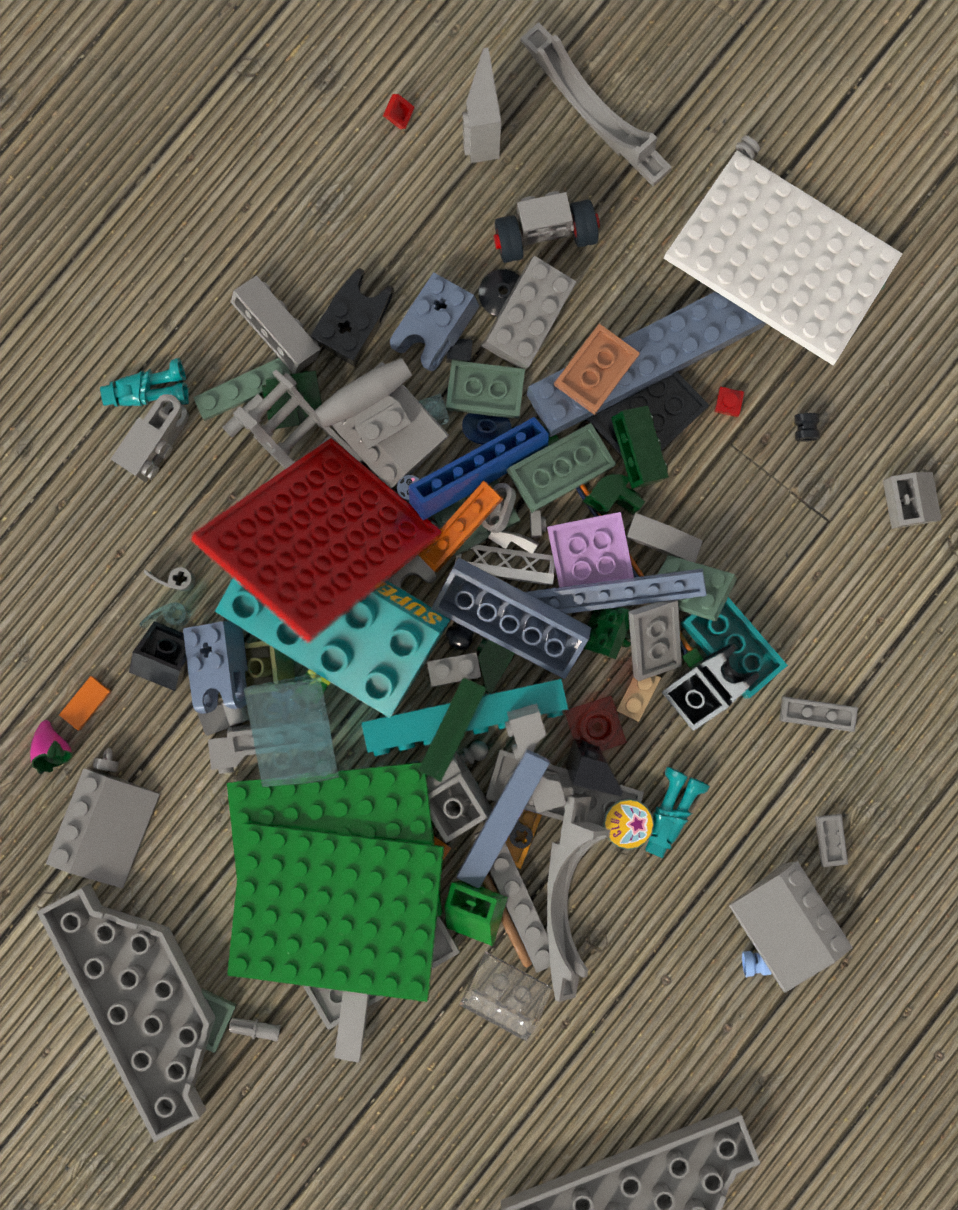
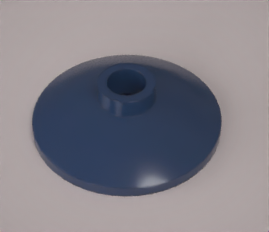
[462,413,511,445]

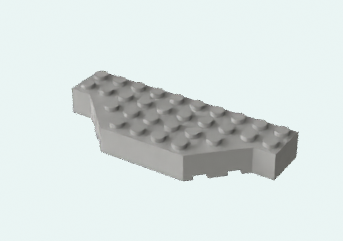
[37,884,216,1142]
[500,1107,761,1210]

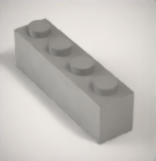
[231,275,321,374]

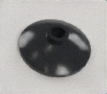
[479,269,520,317]

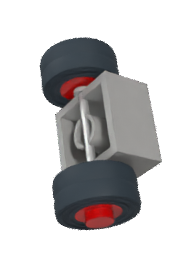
[493,191,600,263]

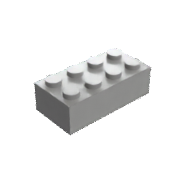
[481,256,577,369]

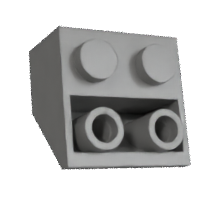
[883,472,942,529]

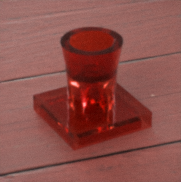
[564,695,627,751]

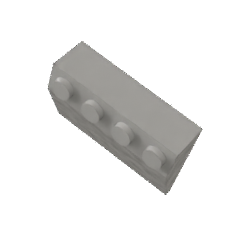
[462,48,501,163]
[331,362,449,489]
[46,767,160,888]
[729,861,853,992]

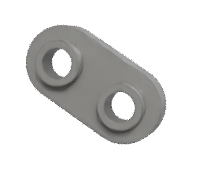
[482,483,516,533]

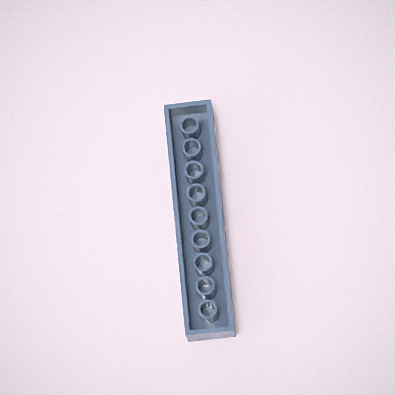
[527,291,767,437]

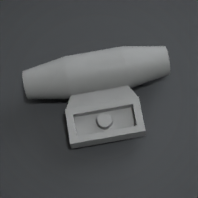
[315,358,412,450]

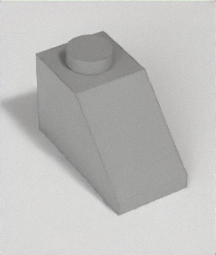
[208,737,248,774]

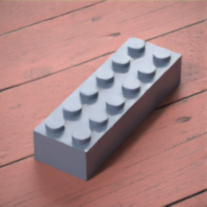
[431,557,591,679]

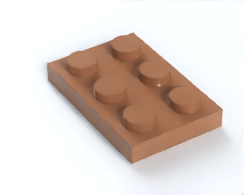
[554,324,640,415]

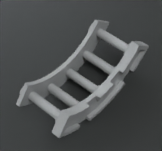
[233,370,367,469]

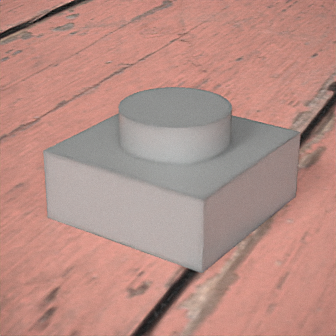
[529,510,546,538]

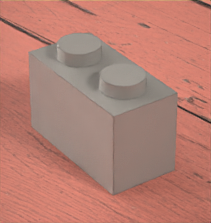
[427,652,481,687]

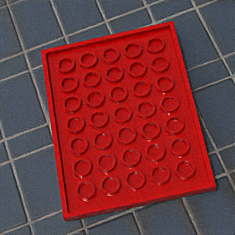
[191,438,442,643]

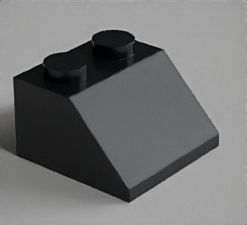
[129,621,188,691]
[565,738,623,796]

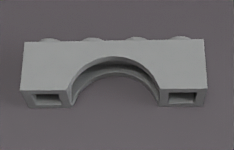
[505,703,567,813]

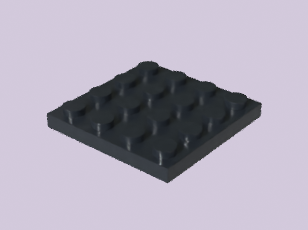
[585,372,710,458]

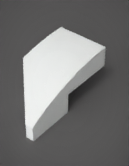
[488,531,539,554]

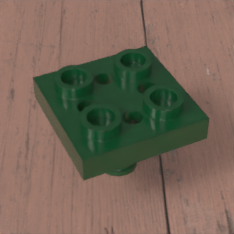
[583,607,631,660]

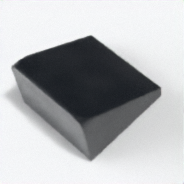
[446,339,473,363]

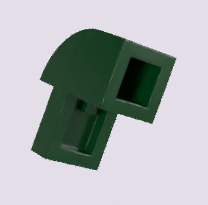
[583,474,645,515]

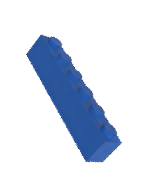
[408,417,549,520]

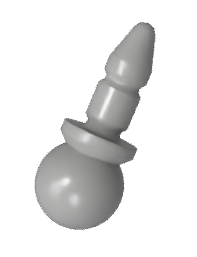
[460,741,488,764]

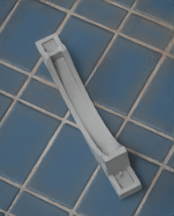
[521,22,672,187]
[547,794,610,1002]

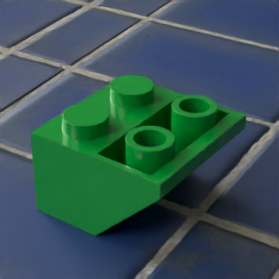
[445,880,508,946]

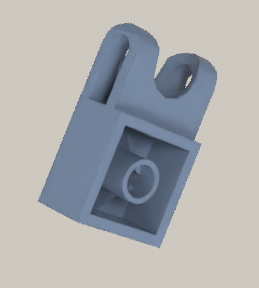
[390,272,479,371]
[183,621,248,714]

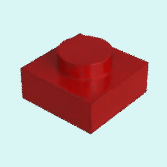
[383,94,415,129]
[714,386,744,417]

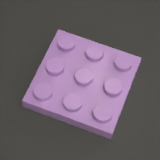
[547,512,634,587]

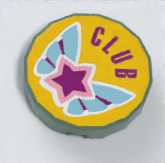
[603,798,654,850]

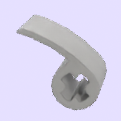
[144,567,196,591]
[198,703,251,736]

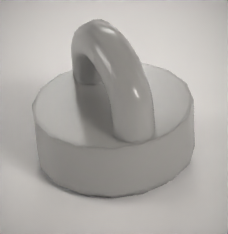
[92,748,119,772]

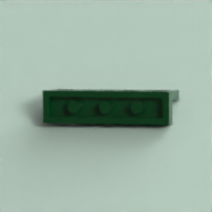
[418,677,486,783]

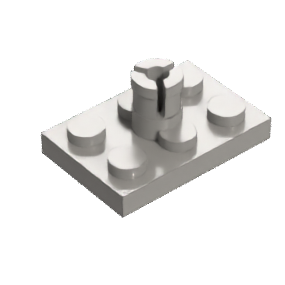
[629,600,682,681]

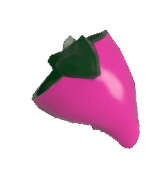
[30,720,72,774]

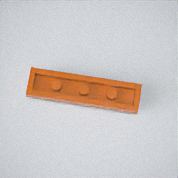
[418,481,504,572]

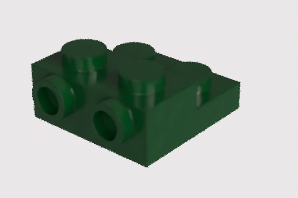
[262,370,322,429]

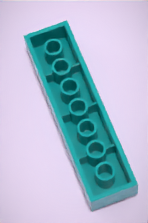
[361,679,568,756]

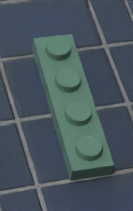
[193,358,291,421]

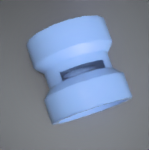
[742,951,772,977]

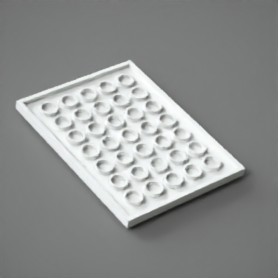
[664,150,902,365]

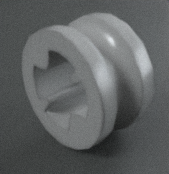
[735,135,760,159]

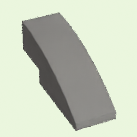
[626,513,702,562]

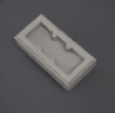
[815,814,848,867]

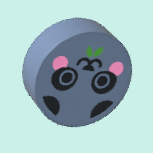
[397,475,419,501]

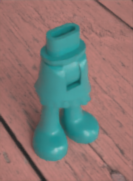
[100,358,189,407]
[645,766,710,858]

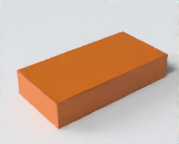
[59,676,112,731]

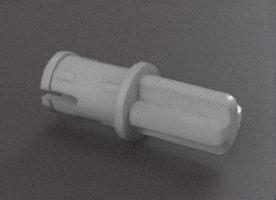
[229,1017,281,1042]

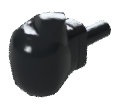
[446,623,474,650]

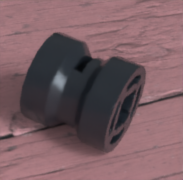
[794,413,820,442]

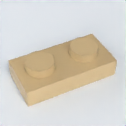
[616,675,661,722]

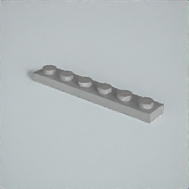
[474,831,551,973]

